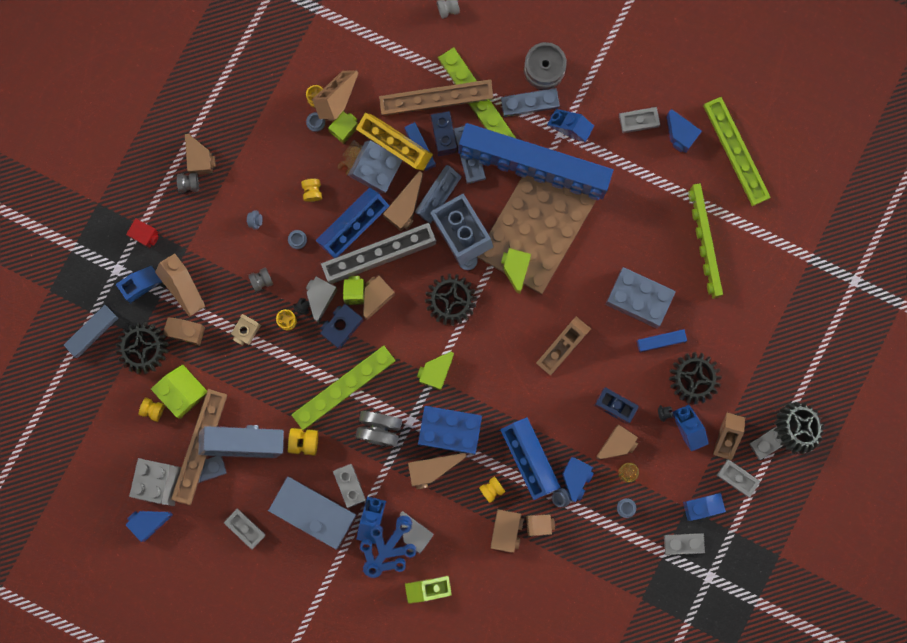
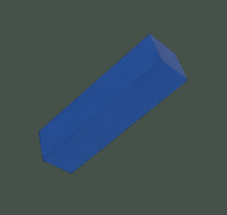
[404,122,436,171]
[637,329,687,353]

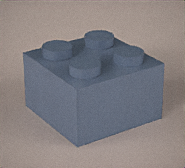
[348,140,402,194]

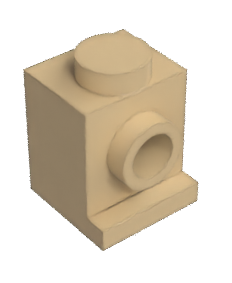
[231,314,261,346]

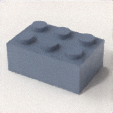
[430,193,493,266]
[605,267,676,329]

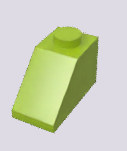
[501,248,531,294]
[343,276,365,305]
[417,352,454,391]
[405,576,452,603]

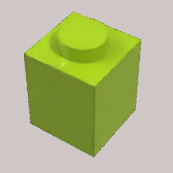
[328,111,358,144]

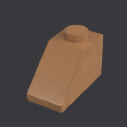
[185,134,216,175]
[363,276,395,320]
[163,317,205,346]
[713,412,745,460]
[595,425,638,460]
[526,515,555,536]

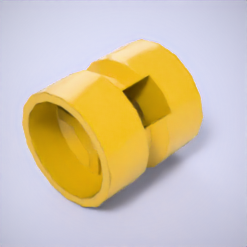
[288,428,318,455]

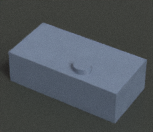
[198,425,283,458]
[268,477,357,550]

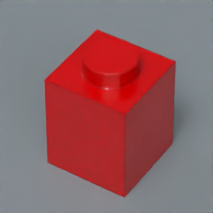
[126,218,159,249]

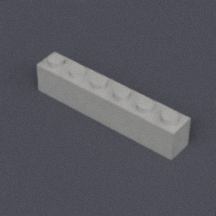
[321,223,436,284]

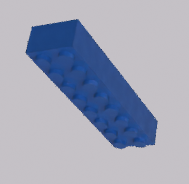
[458,123,614,200]

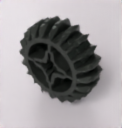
[425,274,477,326]
[116,322,168,374]
[669,352,722,404]
[773,402,825,454]

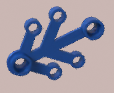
[360,515,416,578]

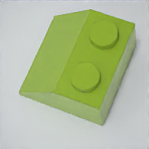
[151,365,207,419]

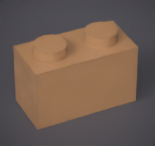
[490,510,524,553]

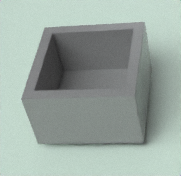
[129,458,182,506]

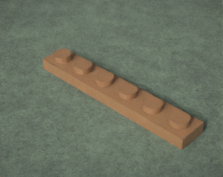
[379,79,494,116]
[171,389,227,506]

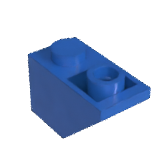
[547,109,594,142]
[116,266,162,303]
[672,405,709,451]
[562,457,594,502]
[356,496,386,544]

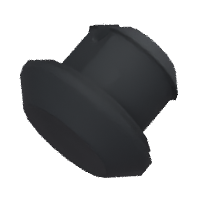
[293,298,310,315]
[658,405,673,422]

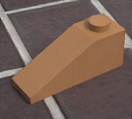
[312,70,358,121]
[383,171,423,232]
[155,254,205,317]
[536,316,591,376]
[408,453,466,489]

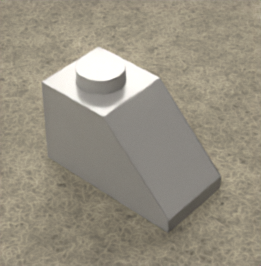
[306,277,337,323]
[400,511,434,553]

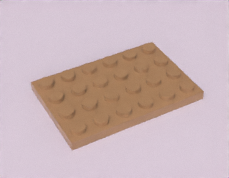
[477,176,596,295]

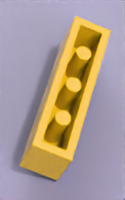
[356,113,433,171]

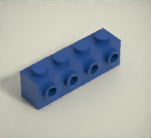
[316,187,389,258]
[500,417,561,500]

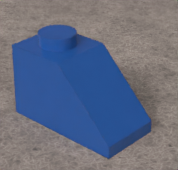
[666,109,702,153]
[683,493,726,521]
[125,511,173,542]

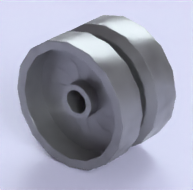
[524,42,567,90]
[355,411,402,447]

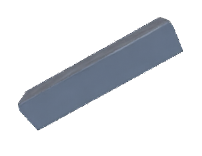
[64,305,118,359]

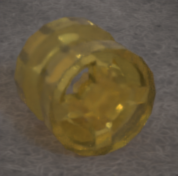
[618,463,639,482]

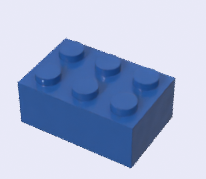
[418,406,482,455]

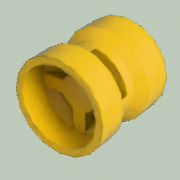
[306,85,323,108]
[301,179,322,202]
[276,309,297,331]
[139,398,164,422]
[479,476,505,503]

